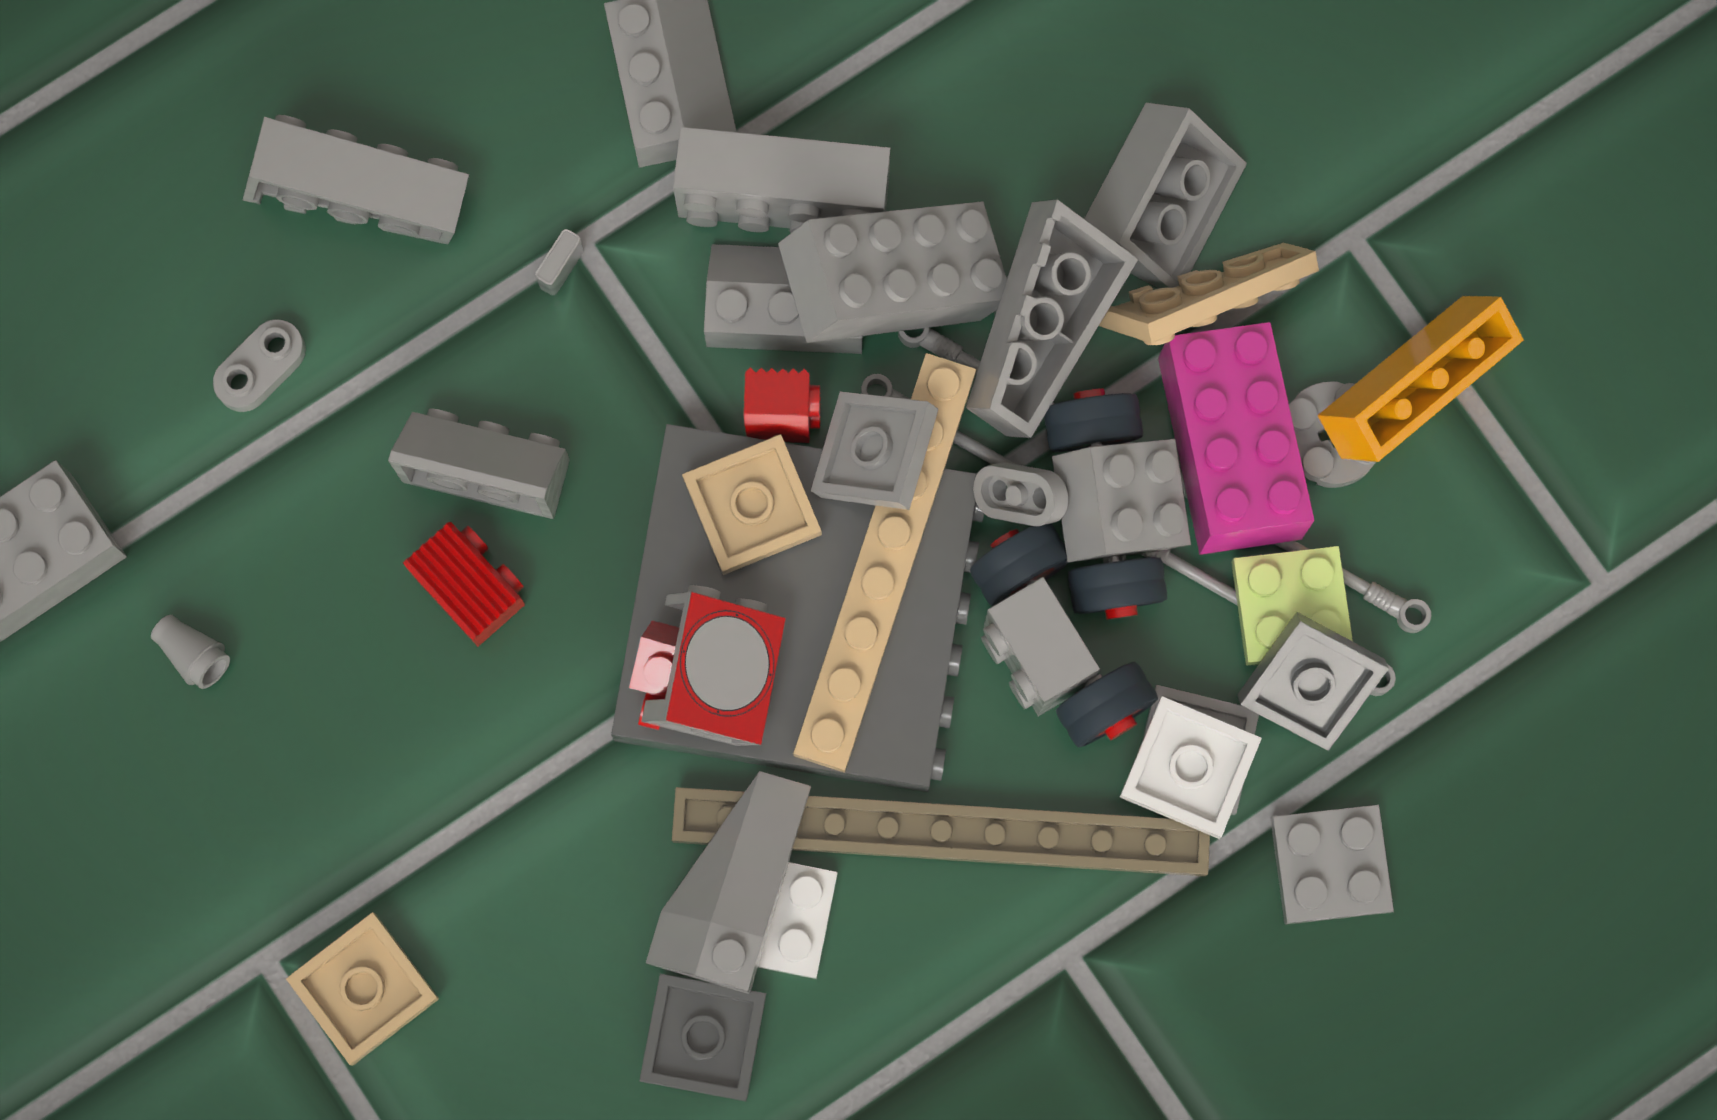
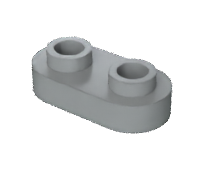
[213,320,306,412]
[973,463,1068,526]

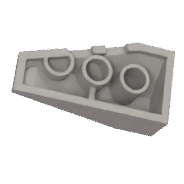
[646,771,811,994]

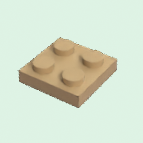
[682,434,822,575]
[286,912,439,1066]

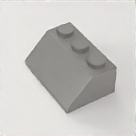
[604,0,736,168]
[1084,103,1247,289]
[704,244,863,354]
[388,409,570,519]

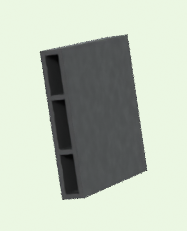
[611,424,984,792]

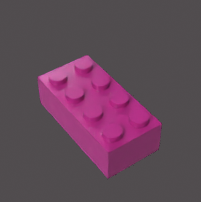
[1158,322,1314,555]

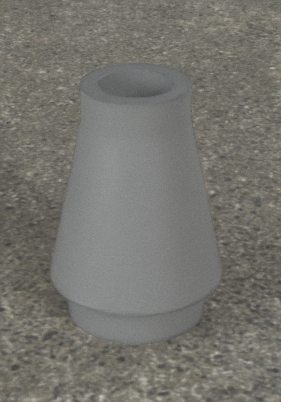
[151,615,230,689]

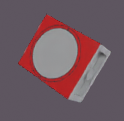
[641,585,786,746]

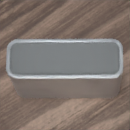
[535,229,583,295]

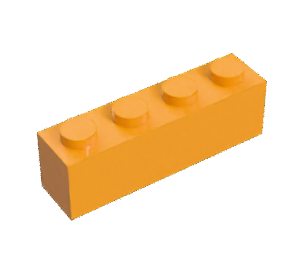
[1317,296,1524,462]

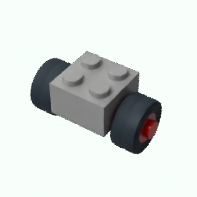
[1044,389,1191,620]
[970,523,1158,748]

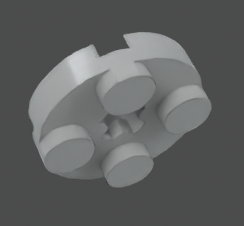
[1289,382,1376,488]

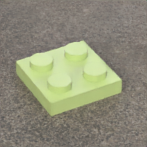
[1231,546,1353,666]

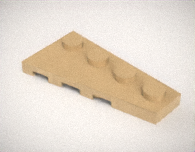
[1099,243,1319,345]

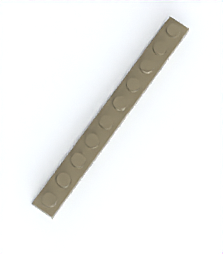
[672,787,1210,876]

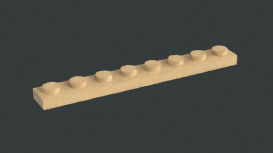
[793,353,976,773]

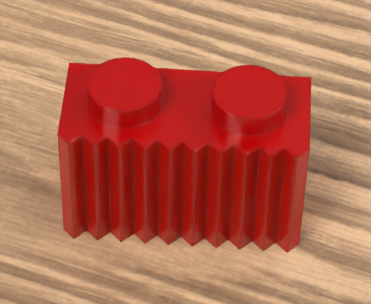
[744,367,821,443]
[403,521,525,647]

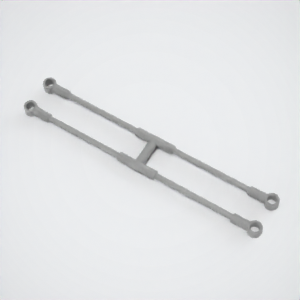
[861,327,1431,696]

